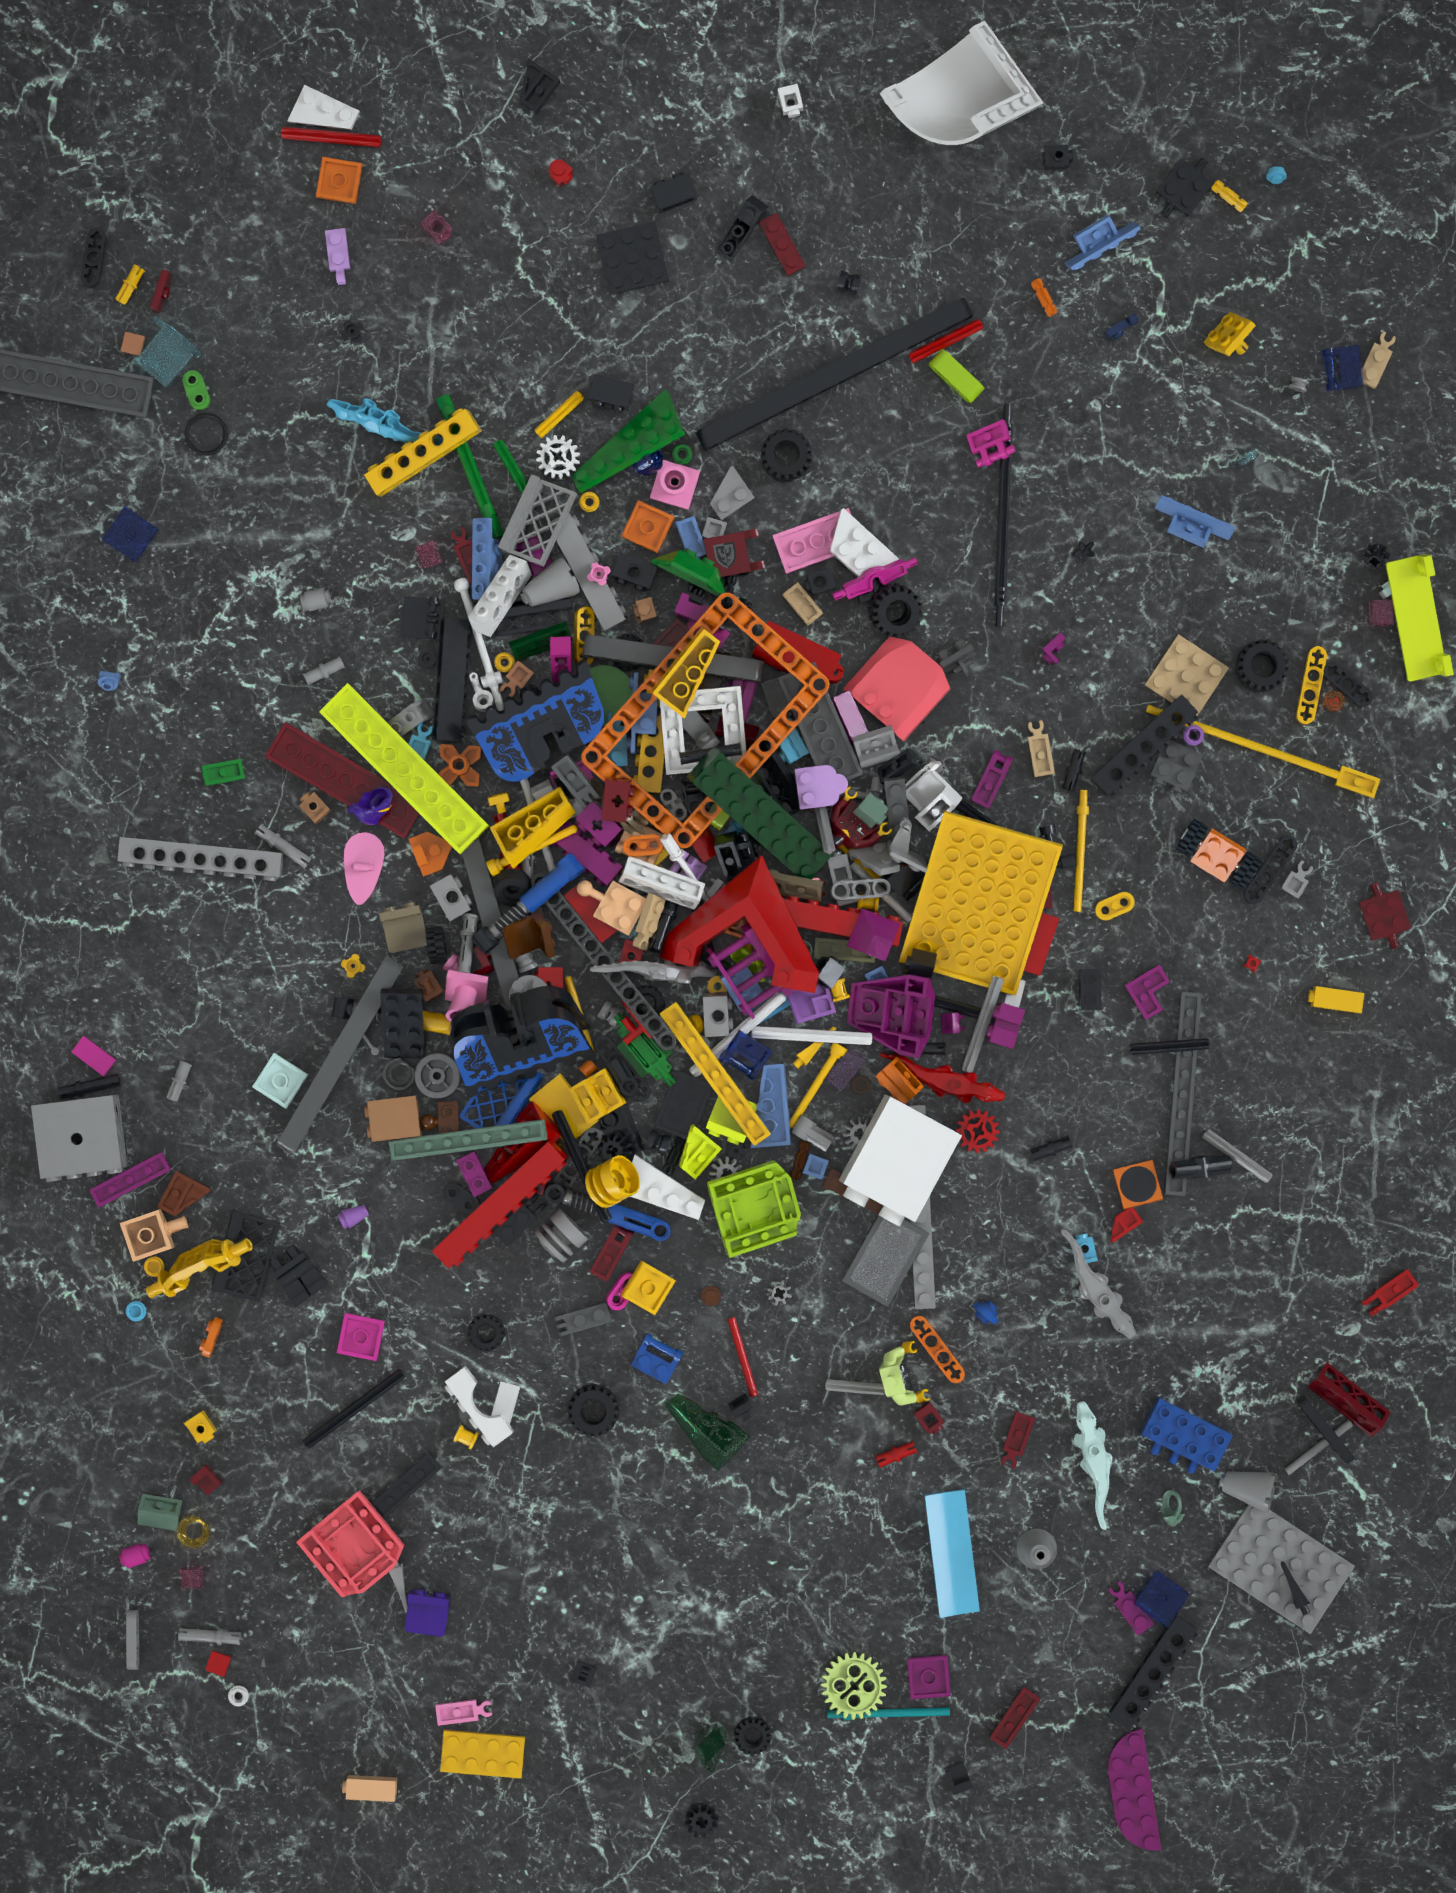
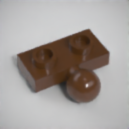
[420,1101,459,1134]

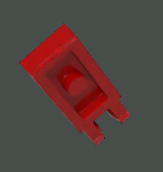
[1361,1269,1419,1316]

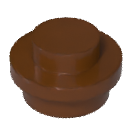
[701,1286,721,1306]

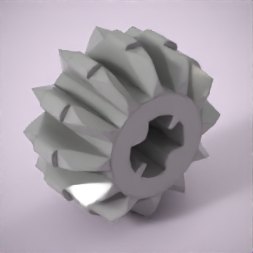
[843,1117,869,1150]
[709,1157,742,1181]

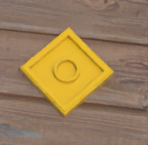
[620,1260,676,1315]

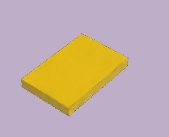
[529,1073,599,1142]

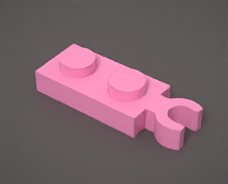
[435,1699,493,1726]

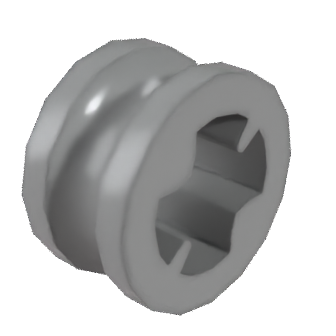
[1289,377,1309,393]

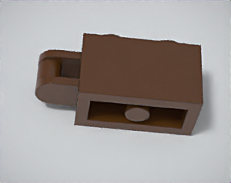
[413,969,446,1002]

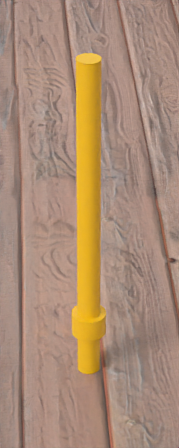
[1073,790,1089,912]

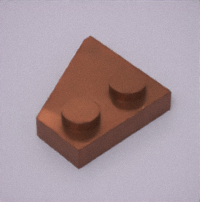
[157,1171,211,1216]

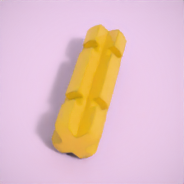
[1211,180,1247,212]

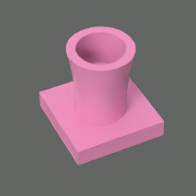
[650,459,700,511]
[445,970,488,1022]

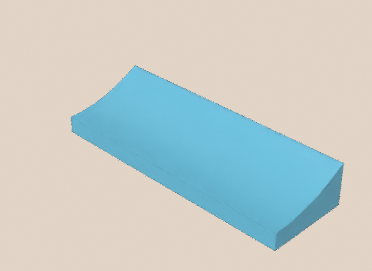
[924,1489,980,1618]

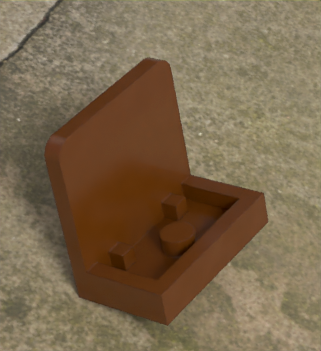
[502,912,556,959]

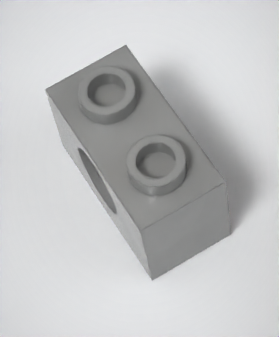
[430,874,473,922]
[703,992,733,1037]

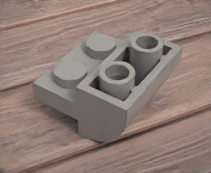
[852,725,900,769]

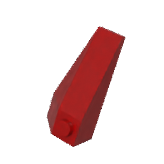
[485,1101,561,1183]

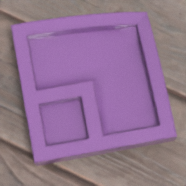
[787,984,836,1024]

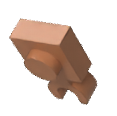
[500,661,534,697]

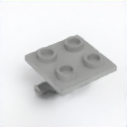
[887,817,927,873]

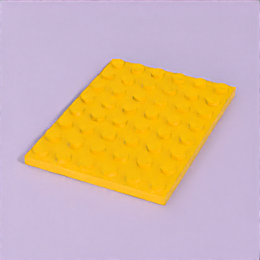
[899,810,1063,996]

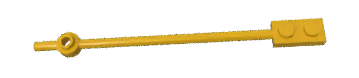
[1146,704,1380,798]

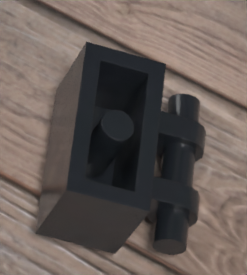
[714,831,759,882]

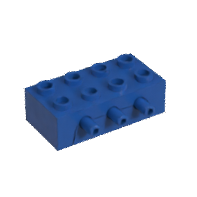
[1139,1396,1233,1474]

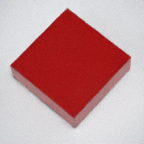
[205,1650,232,1677]

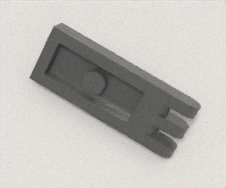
[551,753,601,808]
[554,1302,612,1337]

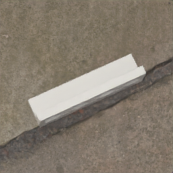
[618,856,705,910]

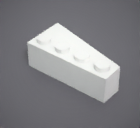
[630,1154,705,1220]

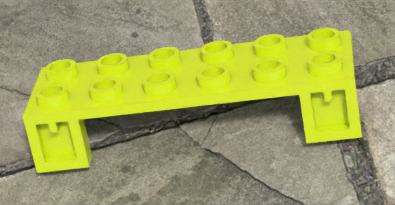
[1386,554,1454,682]

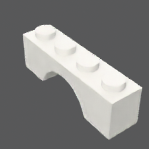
[445,1366,514,1447]

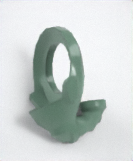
[1160,1490,1185,1527]

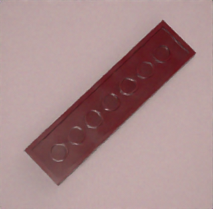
[265,722,419,839]

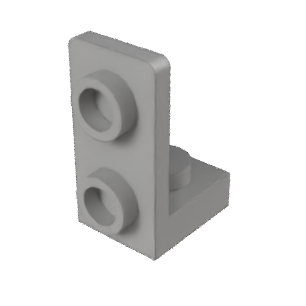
[387,698,434,737]
[682,711,720,749]

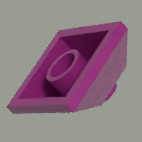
[847,909,900,962]

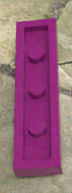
[89,1152,172,1208]

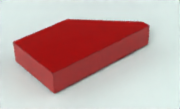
[1110,1208,1143,1243]

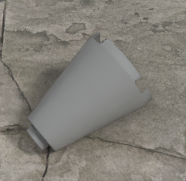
[521,558,580,607]
[1219,1471,1277,1513]
[1016,1528,1057,1570]

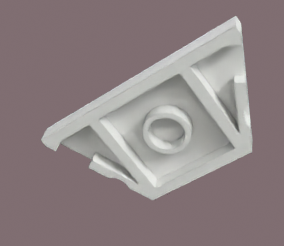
[829,508,899,577]

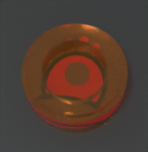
[1323,691,1345,712]

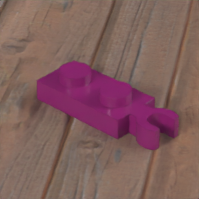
[1108,1580,1154,1636]

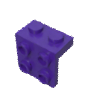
[405,1589,450,1637]

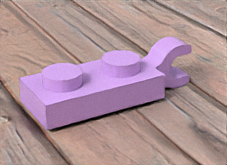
[325,228,350,285]

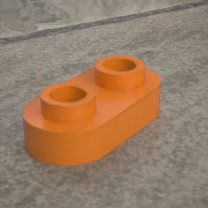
[623,834,664,857]
[199,1317,223,1358]

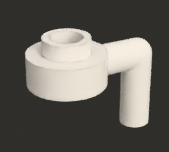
[469,672,494,712]

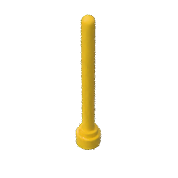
[486,825,578,876]
[790,1043,847,1129]

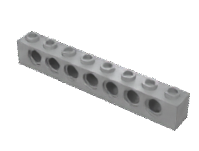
[117,837,284,881]

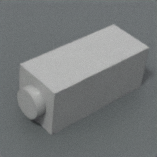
[827,851,858,906]

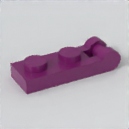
[970,750,1013,809]

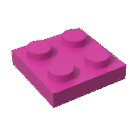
[337,1313,385,1361]

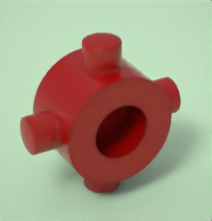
[1243,955,1261,972]

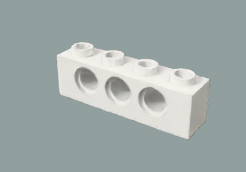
[468,555,532,637]

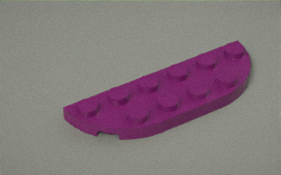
[1108,1727,1161,1851]

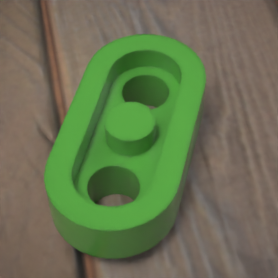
[182,370,211,411]

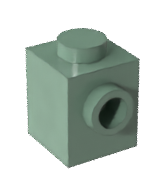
[853,793,889,828]

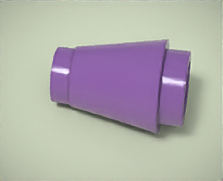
[1184,725,1204,745]
[337,1205,369,1229]

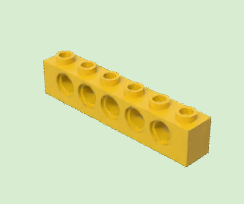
[364,408,482,497]
[634,669,665,794]

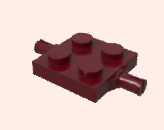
[1359,881,1411,949]

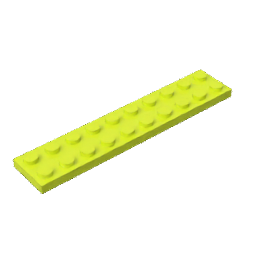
[319,683,489,855]

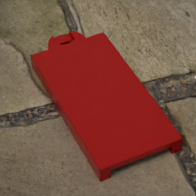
[751,620,844,684]

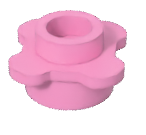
[587,562,610,586]

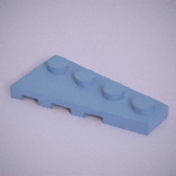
[751,1064,792,1148]

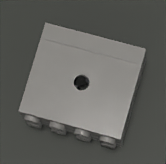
[31,1095,128,1182]

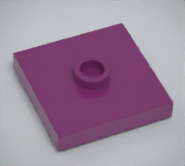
[907,1654,951,1699]

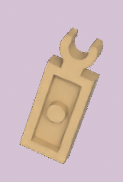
[1356,332,1396,389]
[1027,720,1055,778]
[633,893,666,951]

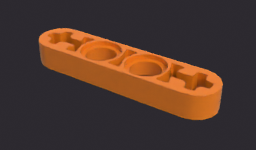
[910,1315,965,1383]

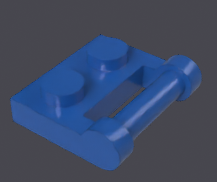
[631,1333,683,1384]

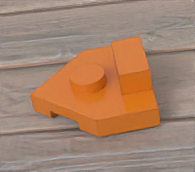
[409,832,452,877]

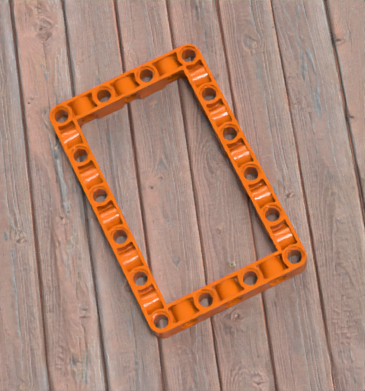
[581,593,830,848]

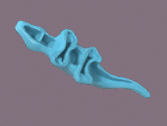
[327,398,443,445]

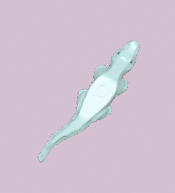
[1074,1401,1113,1530]

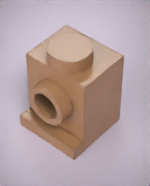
[632,597,657,624]
[299,792,332,824]

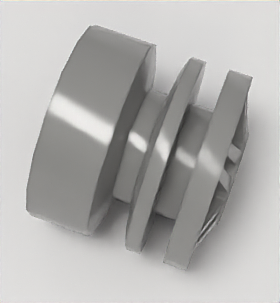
[534,1208,589,1263]

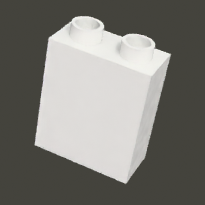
[839,1094,962,1226]

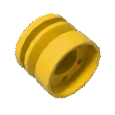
[585,1155,640,1208]

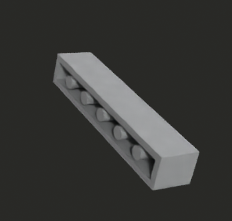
[548,513,628,632]

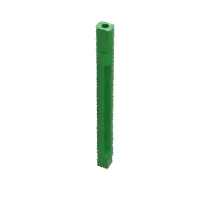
[436,394,504,539]

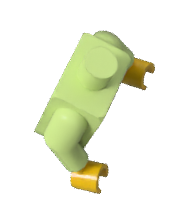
[879,1341,930,1405]

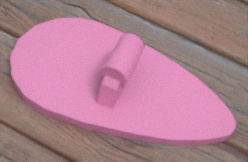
[344,832,385,905]

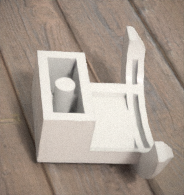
[885,761,962,832]

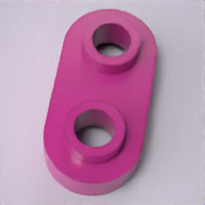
[606,1272,633,1310]

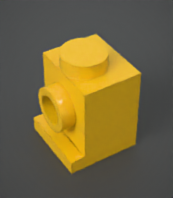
[184,1410,217,1444]

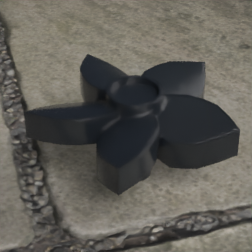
[1072,541,1096,563]

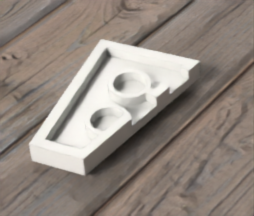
[287,85,360,131]

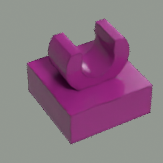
[941,1013,965,1034]

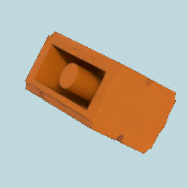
[875,1056,924,1104]

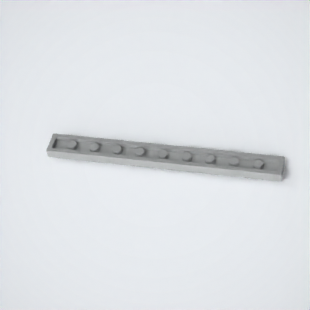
[909,1105,936,1309]

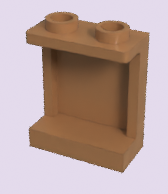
[364,1095,422,1142]

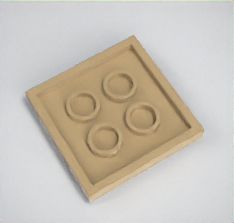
[1144,634,1229,716]

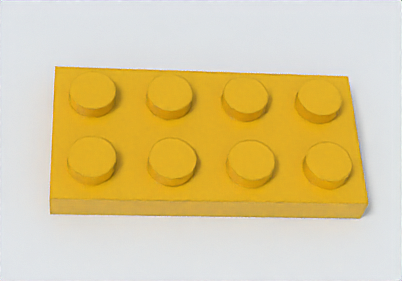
[440,1729,525,1778]

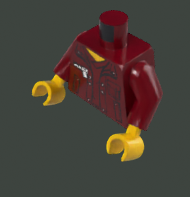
[830,786,893,849]

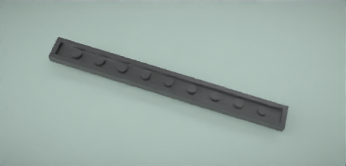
[1164,992,1202,1196]

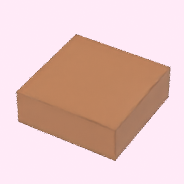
[121,332,146,357]

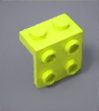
[706,1096,757,1145]

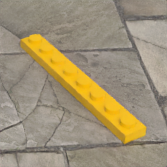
[660,1001,771,1146]

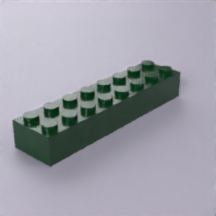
[687,746,833,879]

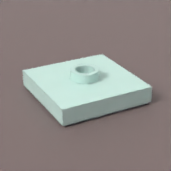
[252,1053,309,1109]

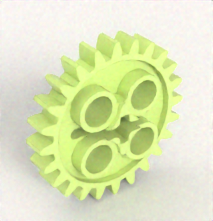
[820,1652,887,1720]

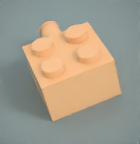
[120,1209,189,1262]

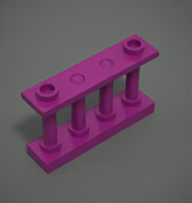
[706,923,793,1019]

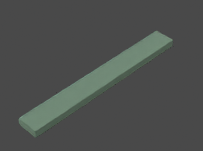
[388,1119,548,1161]

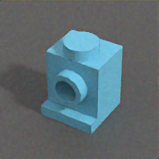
[1075,1233,1098,1263]

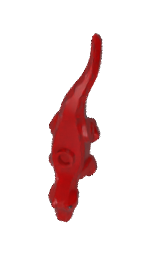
[880,1052,1005,1103]

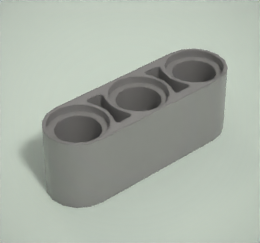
[830,879,891,901]

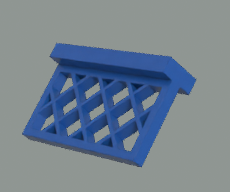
[458,1071,544,1128]

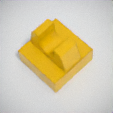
[488,791,510,814]

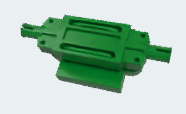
[613,1012,676,1087]

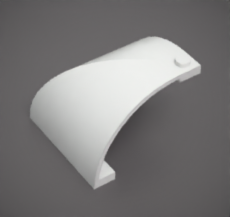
[880,21,1043,145]

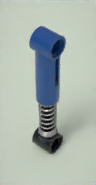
[471,853,585,955]
[544,1182,671,1241]

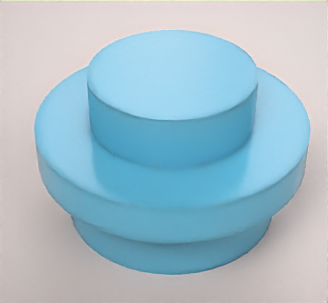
[1266,167,1287,184]
[126,1301,146,1321]

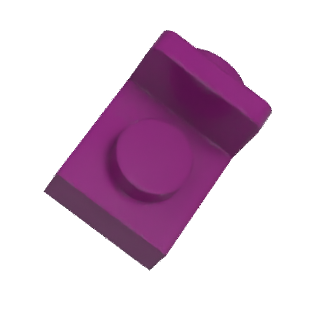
[1041,632,1066,665]

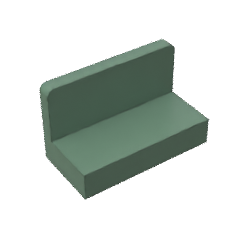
[138,1494,182,1531]

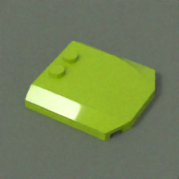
[707,1160,801,1258]

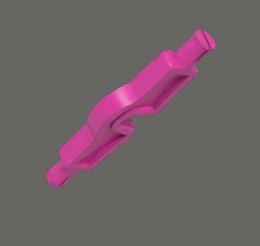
[832,557,918,601]

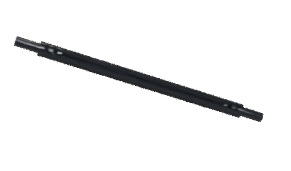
[994,403,1013,627]

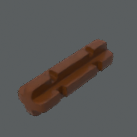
[790,1140,810,1180]

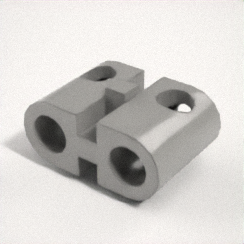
[660,789,687,821]

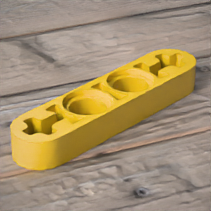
[1296,646,1327,725]

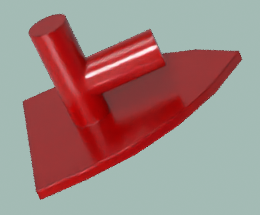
[621,1001,653,1045]

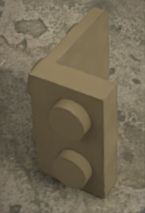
[379,902,427,953]

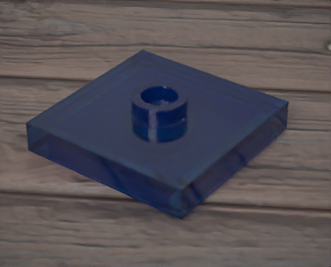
[102,506,159,563]
[1134,1570,1190,1628]

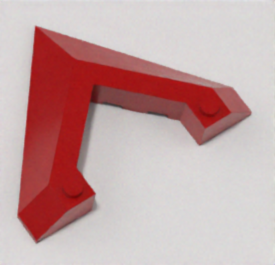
[659,855,819,993]

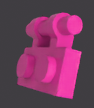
[966,419,1016,467]

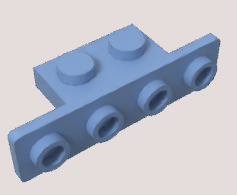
[1065,214,1141,270]
[1155,495,1235,548]
[472,518,503,600]
[627,672,658,755]

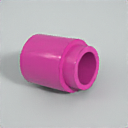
[119,1543,151,1569]

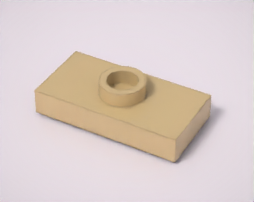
[782,582,823,627]

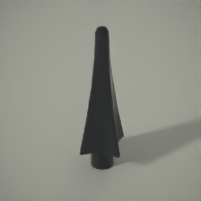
[1281,1561,1310,1615]

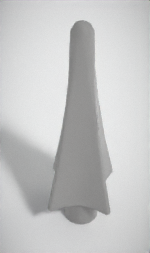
[389,1562,408,1612]

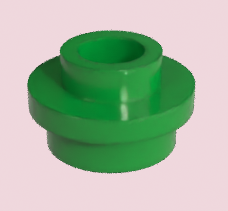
[672,444,692,465]

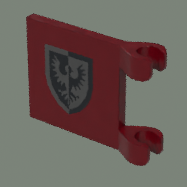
[704,529,765,577]

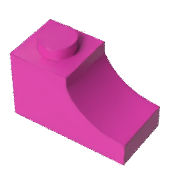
[550,637,573,683]

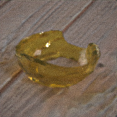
[177,1516,210,1548]

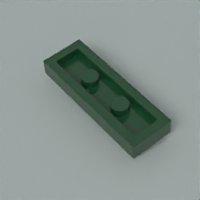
[509,621,573,662]

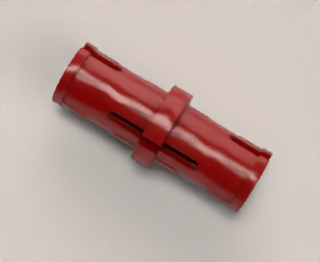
[875,1441,917,1468]

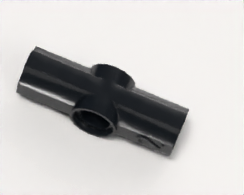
[1169,1155,1232,1180]

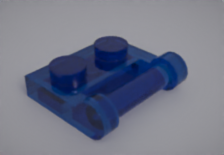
[1322,345,1364,391]
[719,1029,773,1080]

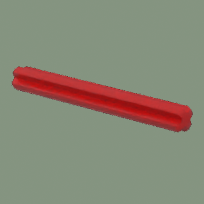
[281,127,381,147]

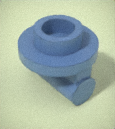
[98,671,121,691]

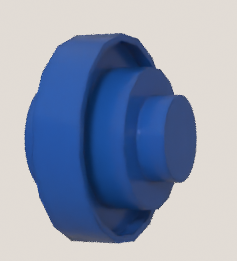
[972,1300,999,1325]

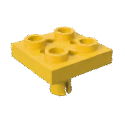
[1204,312,1256,356]

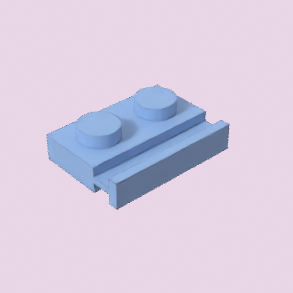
[719,967,763,1012]

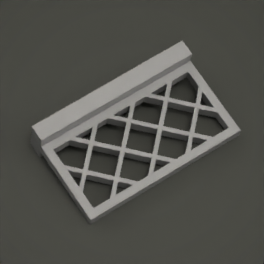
[498,474,577,567]

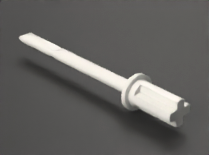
[660,833,709,902]

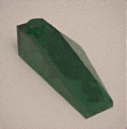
[665,1393,750,1471]
[694,1723,727,1773]

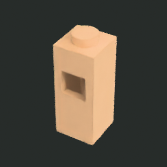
[342,1775,397,1802]

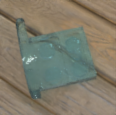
[135,316,201,388]

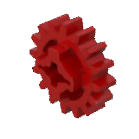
[955,1109,1000,1153]

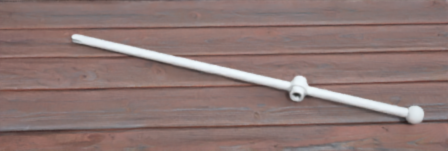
[454,578,556,872]

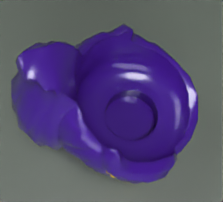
[348,787,393,825]

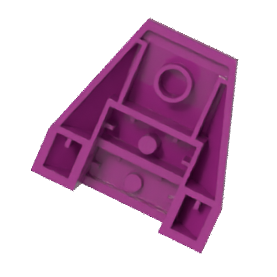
[847,974,935,1058]

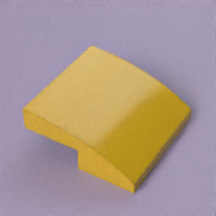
[568,1068,626,1125]

